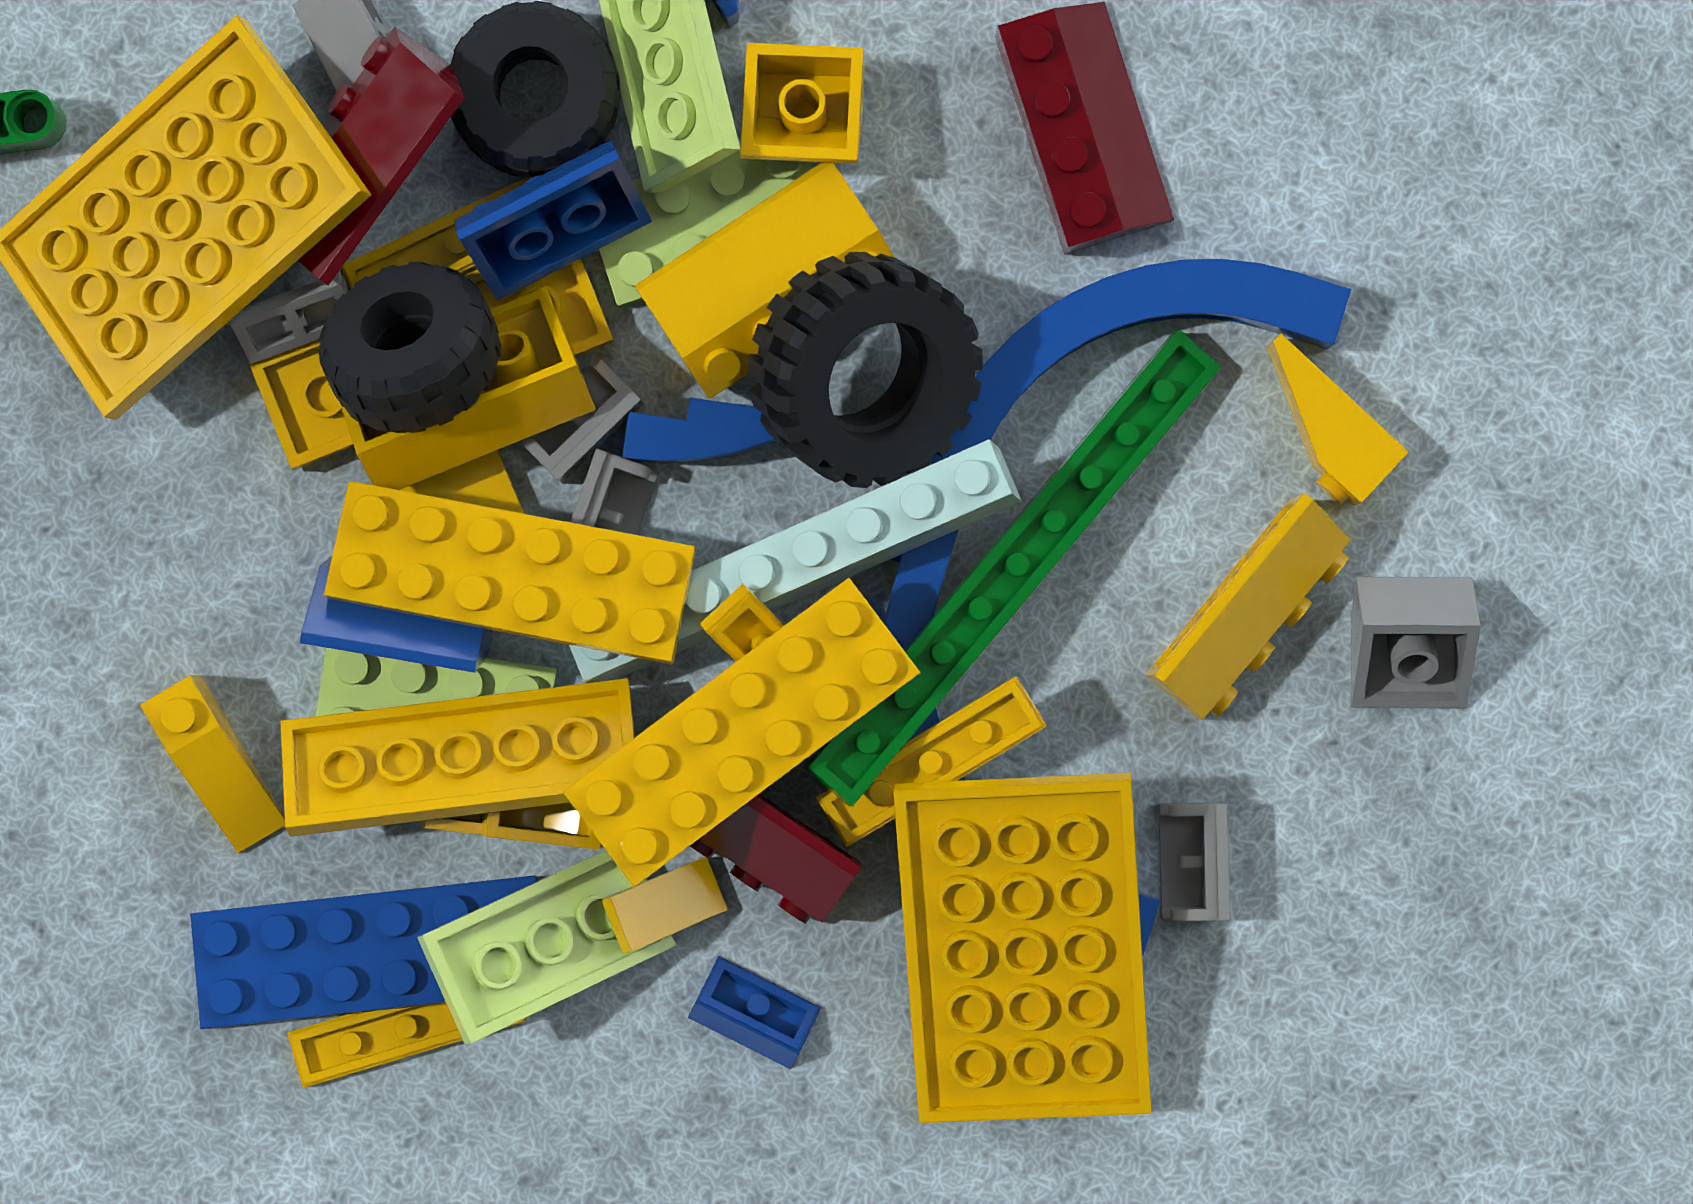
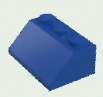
[455,140,653,301]
[300,557,493,673]

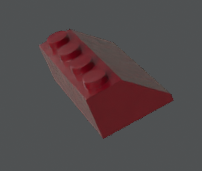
[995,2,1174,255]
[298,26,465,286]
[690,793,862,924]

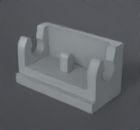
[292,0,390,91]
[230,270,350,364]
[520,358,644,483]
[570,449,659,535]
[1159,802,1230,921]

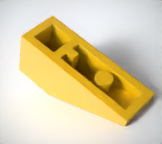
[1267,333,1409,506]
[140,675,285,853]

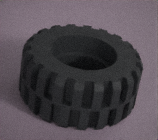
[748,251,983,488]

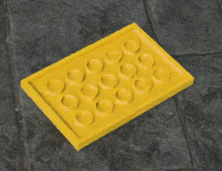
[0,15,371,420]
[893,772,1152,1123]

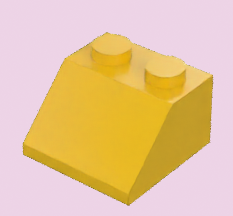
[740,43,865,164]

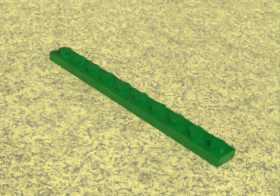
[805,329,1221,806]

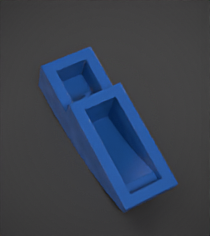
[622,397,778,464]

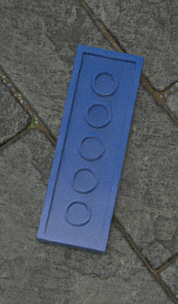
[190,875,538,1029]

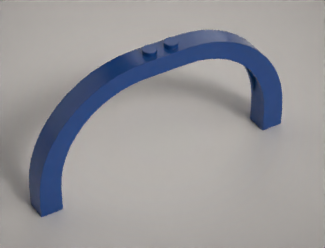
[885,259,1351,956]

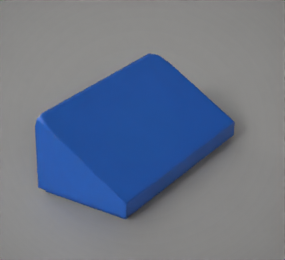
[688,956,821,1069]

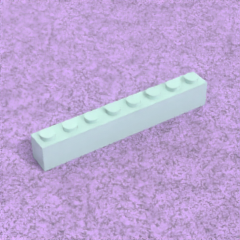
[569,439,1022,683]

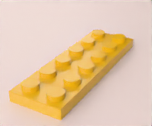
[248,259,615,470]
[324,481,696,665]
[563,578,921,887]
[280,678,635,837]

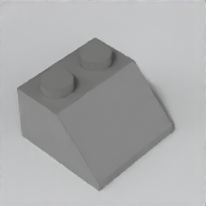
[1351,577,1481,708]

